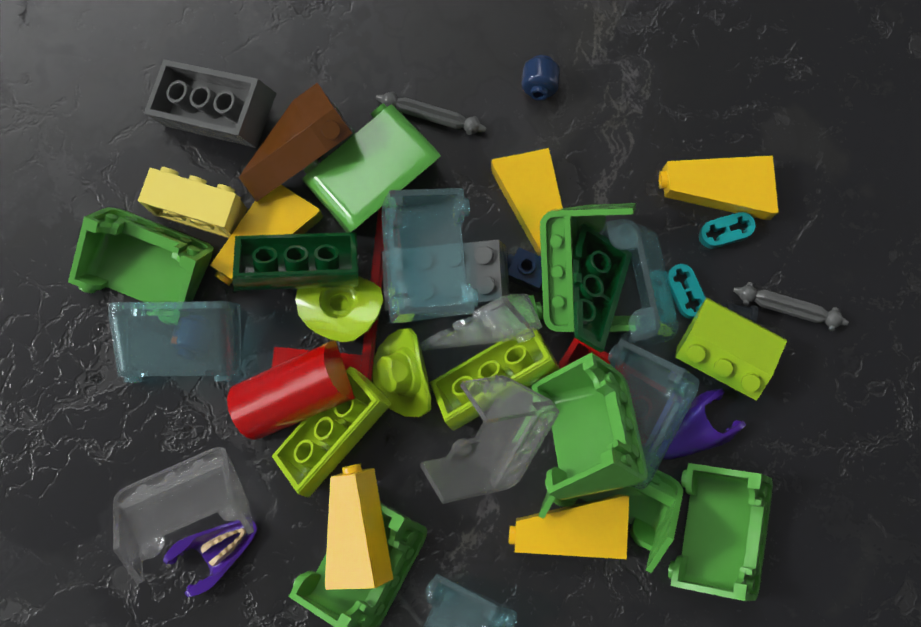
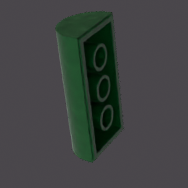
[232,232,359,291]

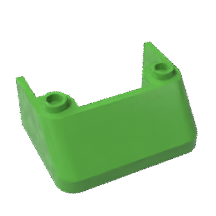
[540,203,639,332]
[538,464,683,573]

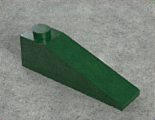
[573,223,632,353]

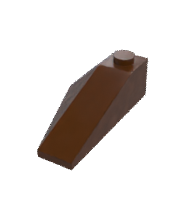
[238,82,353,202]

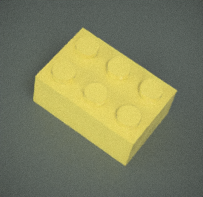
[138,167,247,238]

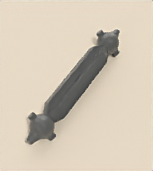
[375,92,486,135]
[733,282,849,331]

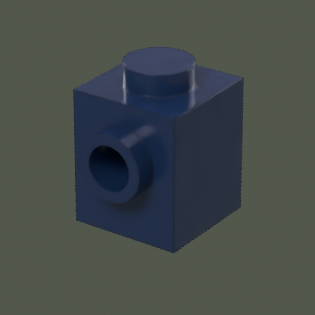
[507,247,542,293]

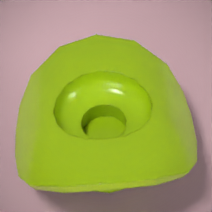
[295,276,384,342]
[372,329,431,417]

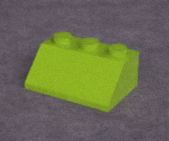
[675,297,787,401]

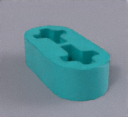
[699,212,756,249]
[666,264,705,319]

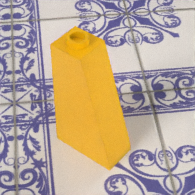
[491,148,563,256]
[659,156,779,220]
[210,185,323,286]
[325,464,393,590]
[509,494,629,559]

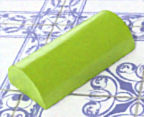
[430,322,560,431]
[272,366,391,497]

